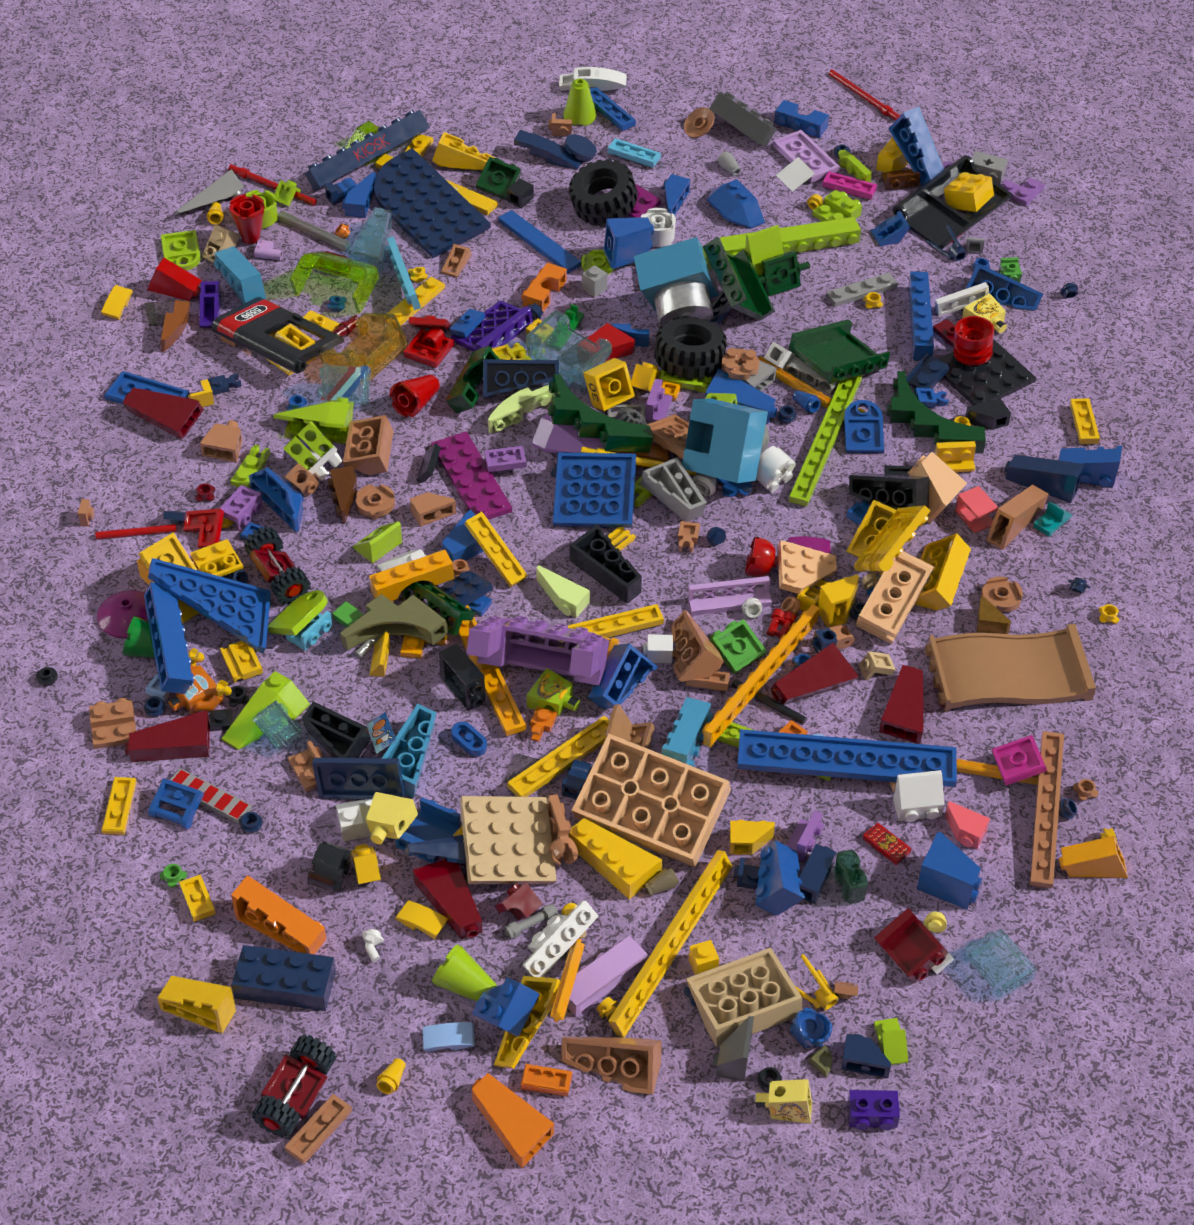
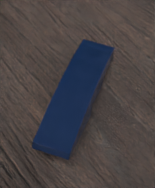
[514,130,583,170]

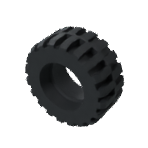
[568,159,638,225]
[655,316,727,380]

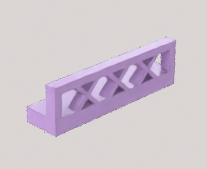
[688,576,772,616]

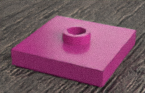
[991,735,1047,786]

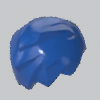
[790,1007,833,1048]

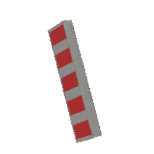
[170,768,252,824]

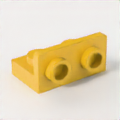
[935,441,976,472]

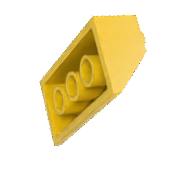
[914,533,971,611]

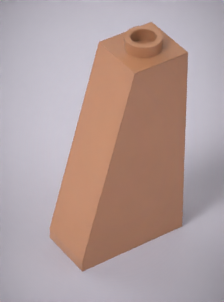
[986,485,1049,550]

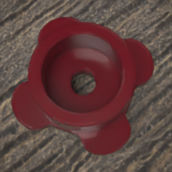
[195,483,216,502]

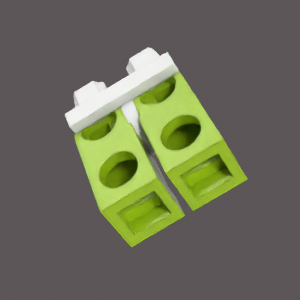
[283,421,342,480]

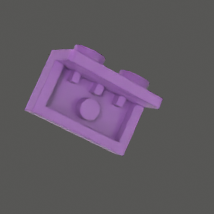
[786,810,824,862]

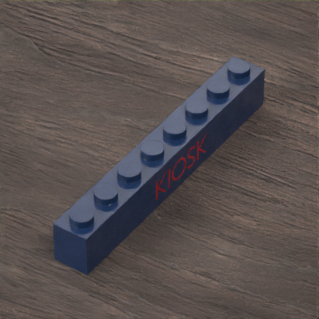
[304,110,430,191]

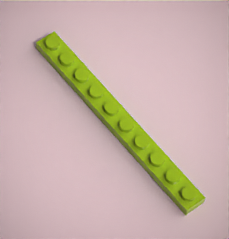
[789,375,863,507]

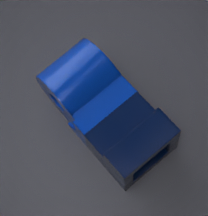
[324,178,357,205]
[562,759,593,800]

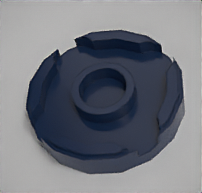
[564,134,597,161]

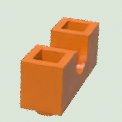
[521,262,567,312]

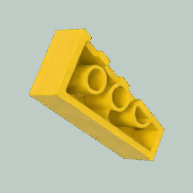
[568,818,662,900]

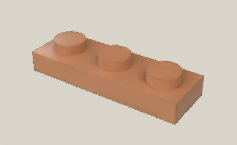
[285,1094,352,1165]

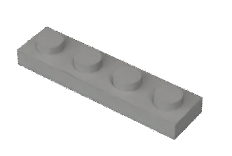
[826,272,898,307]

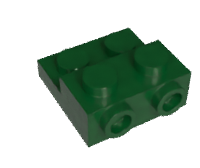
[476,157,521,200]

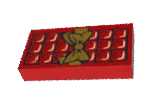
[863,822,911,865]

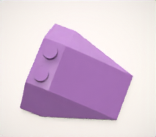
[532,406,610,453]

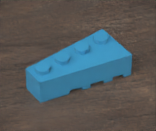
[214,246,266,304]
[662,697,713,767]
[382,704,437,798]

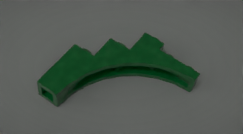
[886,371,986,453]
[548,374,654,453]

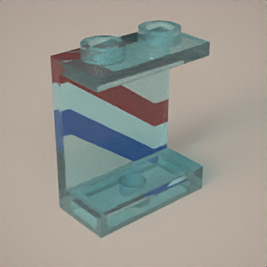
[318,363,371,405]

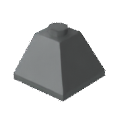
[712,1016,754,1081]

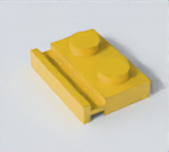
[220,641,263,683]

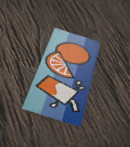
[367,712,396,754]

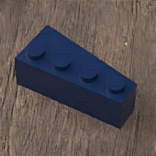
[483,359,559,398]

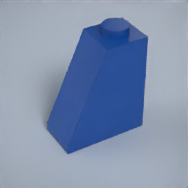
[442,510,484,563]

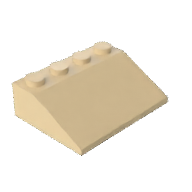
[686,948,802,1047]

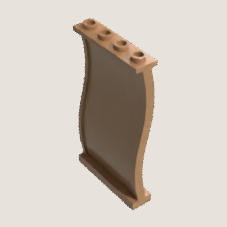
[925,624,1096,712]

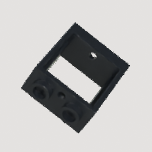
[439,643,486,710]

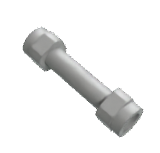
[504,903,558,939]

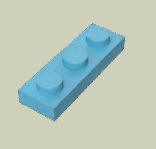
[608,138,661,168]

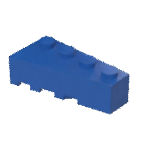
[888,106,944,186]

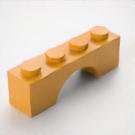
[369,550,454,601]

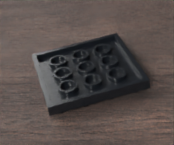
[938,340,1036,405]

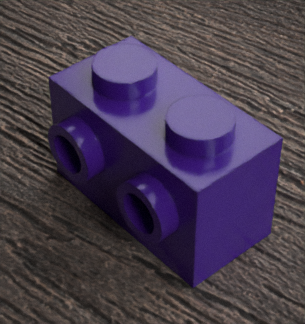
[847,1090,900,1130]

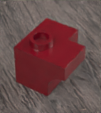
[494,882,543,921]

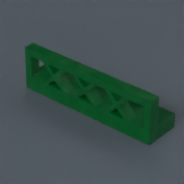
[401,580,475,636]

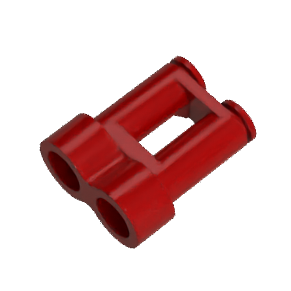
[766,608,797,639]

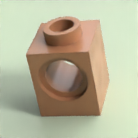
[285,463,320,497]

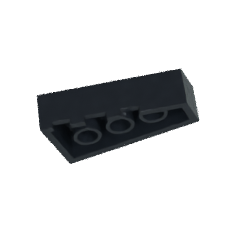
[849,473,929,516]
[569,524,642,604]

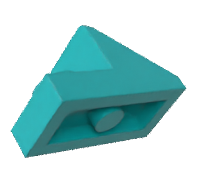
[1033,502,1073,537]

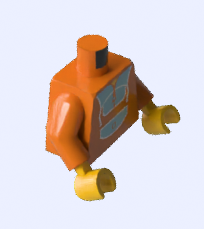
[168,648,232,714]

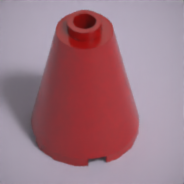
[229,194,265,244]
[389,375,440,418]

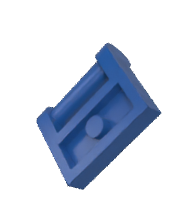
[148,778,204,829]

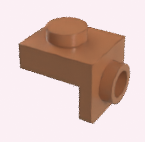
[548,113,572,136]

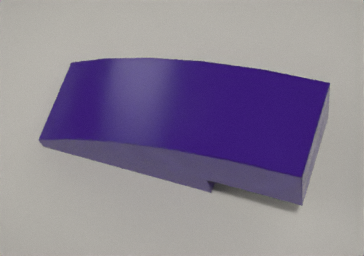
[199,281,221,328]

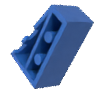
[1058,446,1122,488]
[588,643,658,709]
[755,840,805,916]

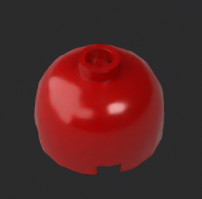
[745,536,778,577]

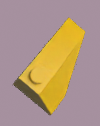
[432,132,495,170]
[494,976,560,1069]

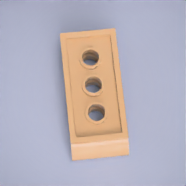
[855,551,934,644]

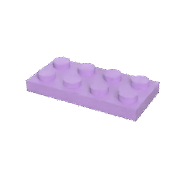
[773,130,840,183]

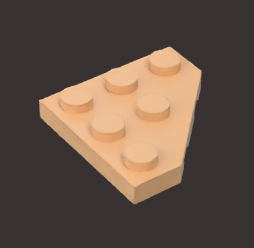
[777,540,837,594]

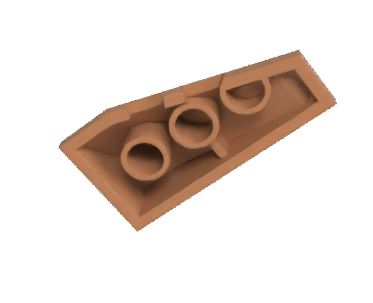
[671,610,724,682]
[562,1037,661,1094]

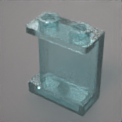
[963,928,1037,1001]

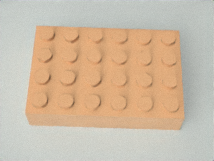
[572,734,731,868]

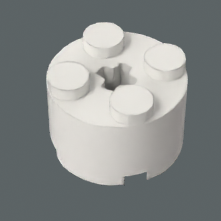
[641,208,676,247]
[756,446,796,493]

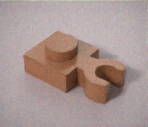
[678,521,700,553]

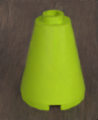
[563,78,596,126]
[432,944,497,1002]

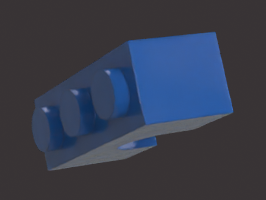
[774,100,829,138]

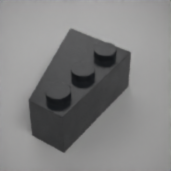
[302,701,371,758]

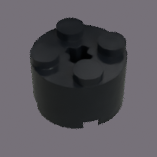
[307,841,352,893]

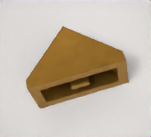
[976,596,1011,634]

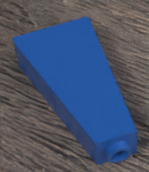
[705,369,777,424]

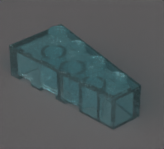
[349,207,392,274]

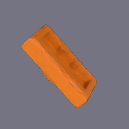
[521,1063,573,1097]

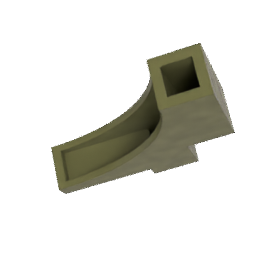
[340,594,449,651]

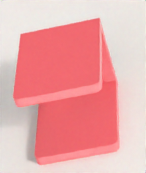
[955,486,998,533]

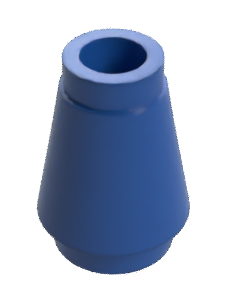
[792,390,821,413]

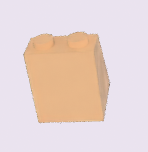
[908,452,967,524]

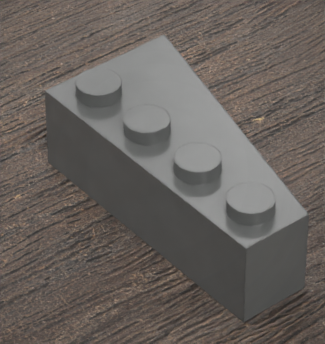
[709,91,777,146]

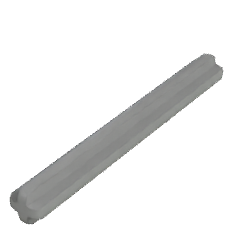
[278,211,351,251]

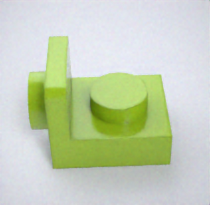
[274,180,301,206]

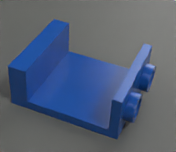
[395,797,461,864]

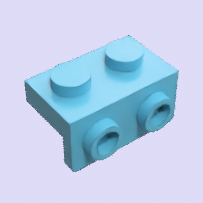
[286,611,332,651]

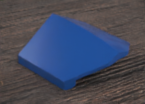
[870,211,910,246]

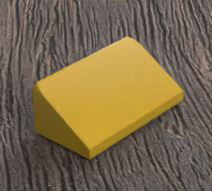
[369,632,390,677]

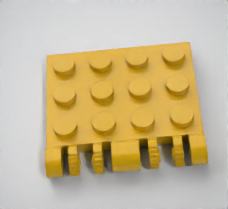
[854,505,931,572]

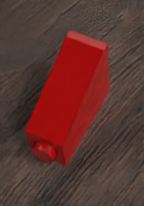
[147,258,202,301]
[578,323,635,366]

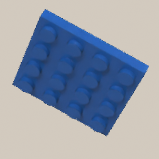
[553,452,636,528]

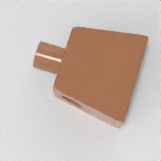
[200,420,243,463]

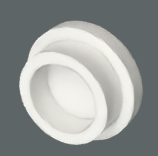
[742,598,762,618]

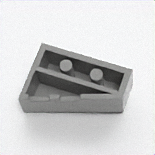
[640,458,707,522]

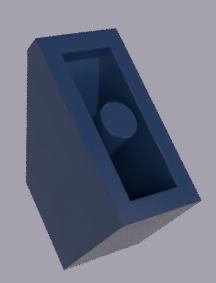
[841,1034,891,1078]

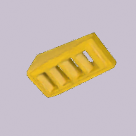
[797,580,827,611]

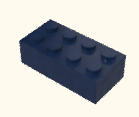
[231,945,336,1011]

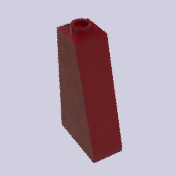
[122,387,204,439]
[770,643,858,705]
[879,665,924,744]
[125,711,210,763]
[413,859,483,939]

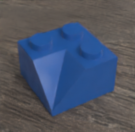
[472,977,539,1037]

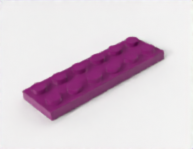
[431,431,512,520]

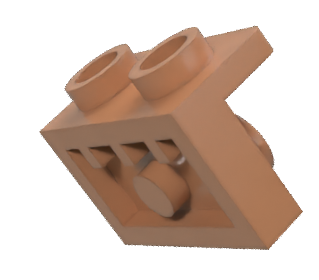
[288,741,323,792]

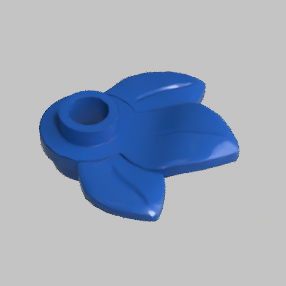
[716,478,752,497]

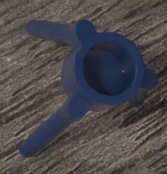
[926,225,967,261]

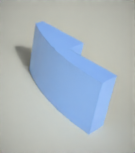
[423,1022,475,1052]

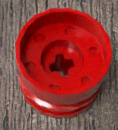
[953,316,994,365]

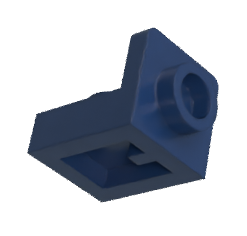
[733,857,760,889]

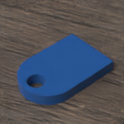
[844,400,884,453]

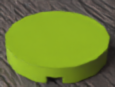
[581,249,615,275]

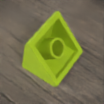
[352,521,402,563]

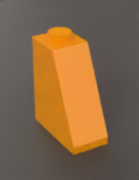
[1059,836,1128,878]

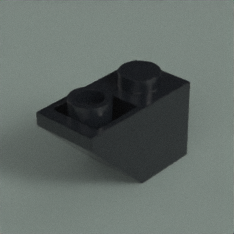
[965,398,1011,430]

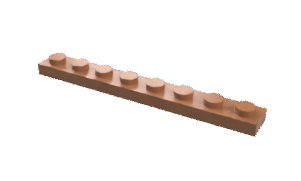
[1029,731,1064,889]

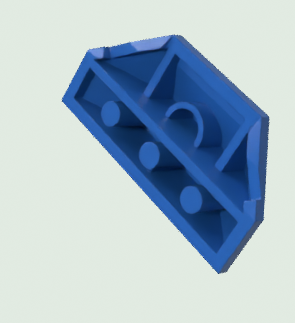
[707,179,765,229]
[249,467,304,532]

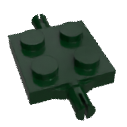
[759,251,810,296]

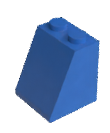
[603,217,654,268]
[917,832,982,909]

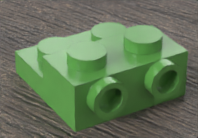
[710,619,767,674]

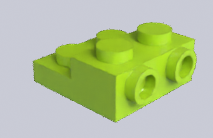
[812,190,862,222]

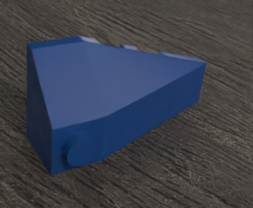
[965,263,1043,310]

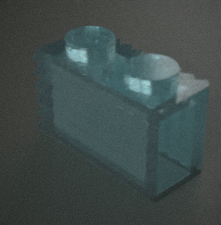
[253,700,303,752]

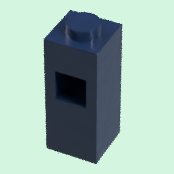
[799,844,837,904]

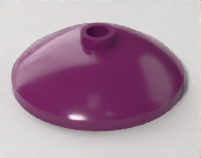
[97,590,148,639]

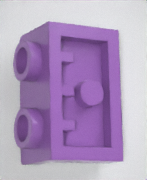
[645,379,672,422]
[484,446,527,472]
[220,485,263,531]

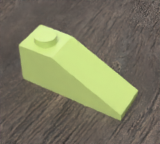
[536,565,590,618]

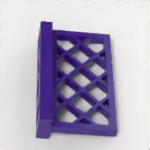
[451,300,533,351]

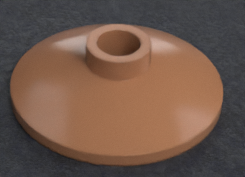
[684,107,714,138]

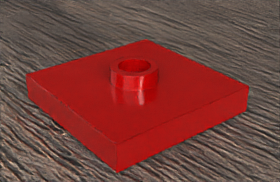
[409,315,450,329]

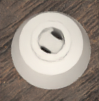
[692,473,717,496]

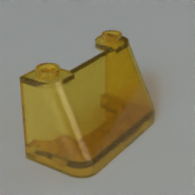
[319,313,407,383]

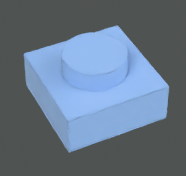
[145,674,171,701]

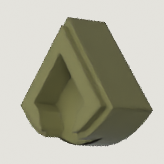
[809,1045,833,1077]

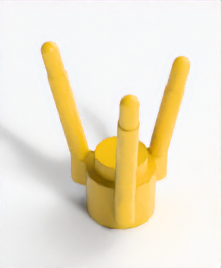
[795,954,839,1011]

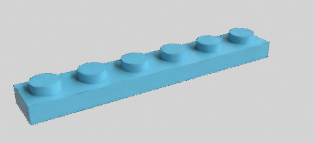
[386,236,421,311]

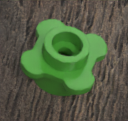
[160,864,187,888]

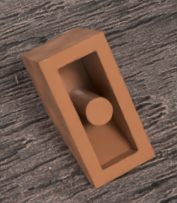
[410,492,456,527]

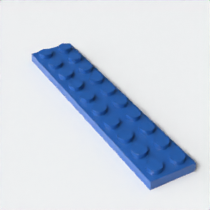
[737,729,957,787]

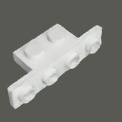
[523,900,598,977]

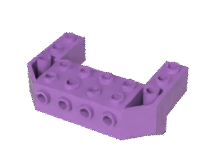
[467,616,609,685]

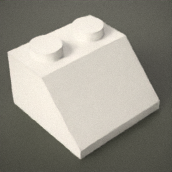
[893,770,944,822]

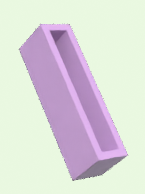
[567,936,648,1017]

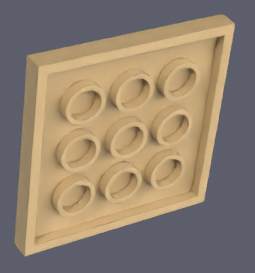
[459,796,557,884]

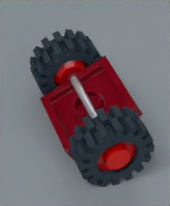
[244,526,311,605]
[252,1034,337,1138]

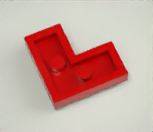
[183,508,224,549]

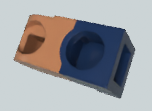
[811,625,855,653]

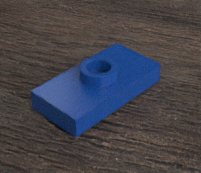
[450,309,485,338]

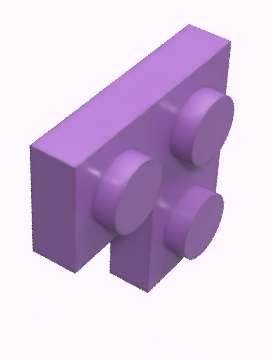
[1001,178,1045,206]

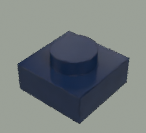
[163,511,186,524]

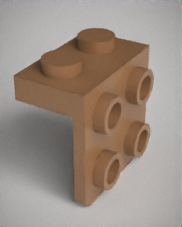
[605,704,655,749]

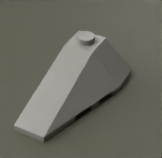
[174,170,244,215]

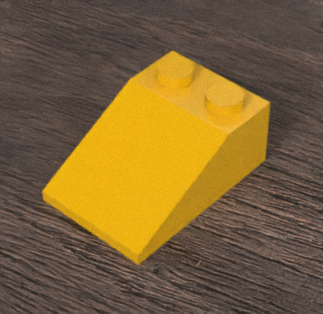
[846,500,896,558]

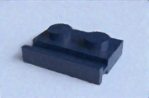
[906,353,949,389]

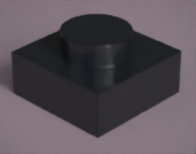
[210,709,232,731]

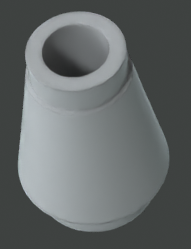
[718,151,741,176]

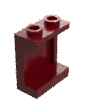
[874,908,949,983]

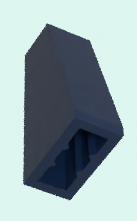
[1004,454,1084,503]

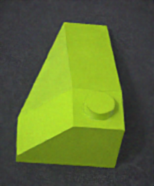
[273,397,354,429]
[222,671,310,750]

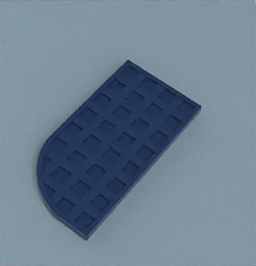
[374,148,491,258]

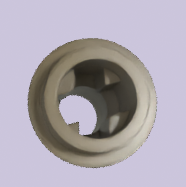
[644,868,679,896]

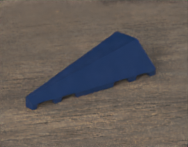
[405,835,466,864]

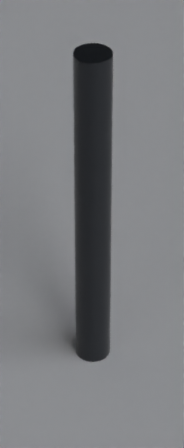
[731,679,807,725]

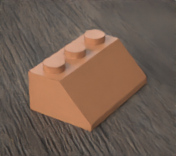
[343,415,394,475]

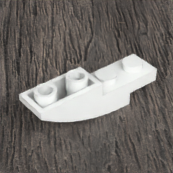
[559,67,627,91]

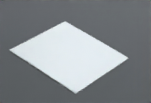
[776,157,815,192]

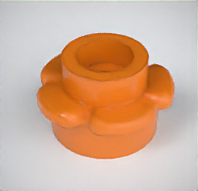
[334,223,350,239]

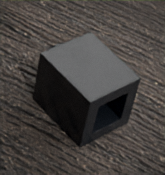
[507,179,534,209]

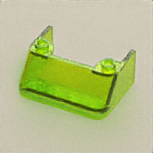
[289,251,379,314]

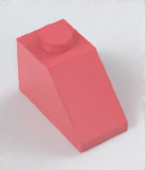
[945,801,990,849]

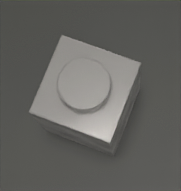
[582,265,608,297]

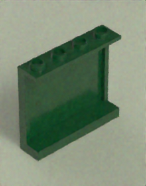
[702,237,775,321]
[789,319,890,383]

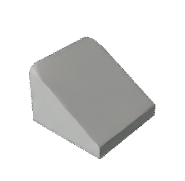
[965,237,985,254]

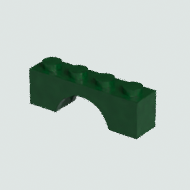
[445,346,499,413]

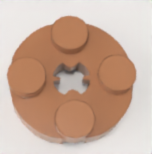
[722,348,759,380]
[356,484,395,519]
[981,577,1023,612]

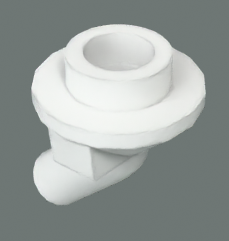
[362,929,384,962]

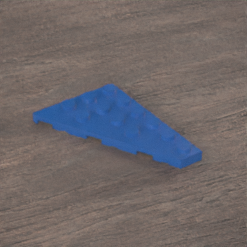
[148,558,271,653]

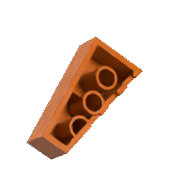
[231,875,326,954]

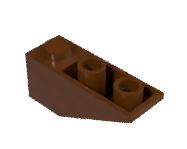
[327,465,358,524]

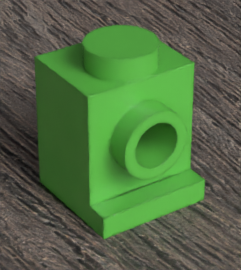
[998,257,1022,283]

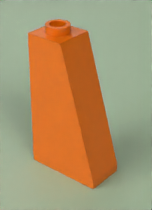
[472,1073,554,1168]

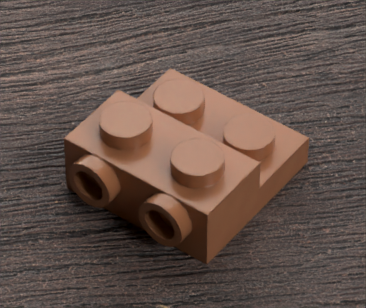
[89,698,136,749]

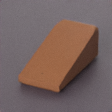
[440,244,472,278]

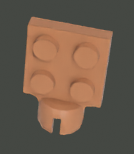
[546,794,578,866]

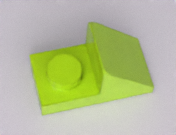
[874,1018,908,1065]

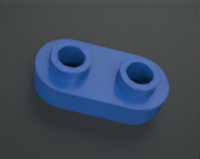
[451,722,487,756]

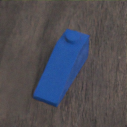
[342,172,376,218]
[663,174,690,215]

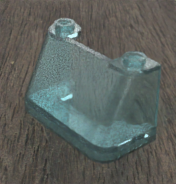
[526,310,612,392]

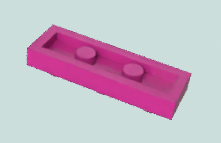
[822,171,877,200]

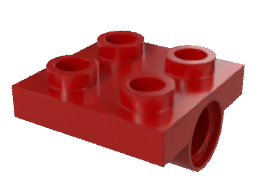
[403,326,454,368]

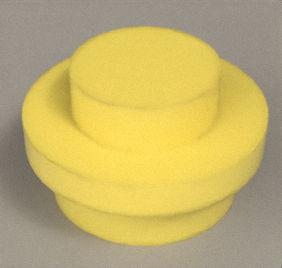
[924,911,947,933]

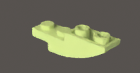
[488,385,552,434]

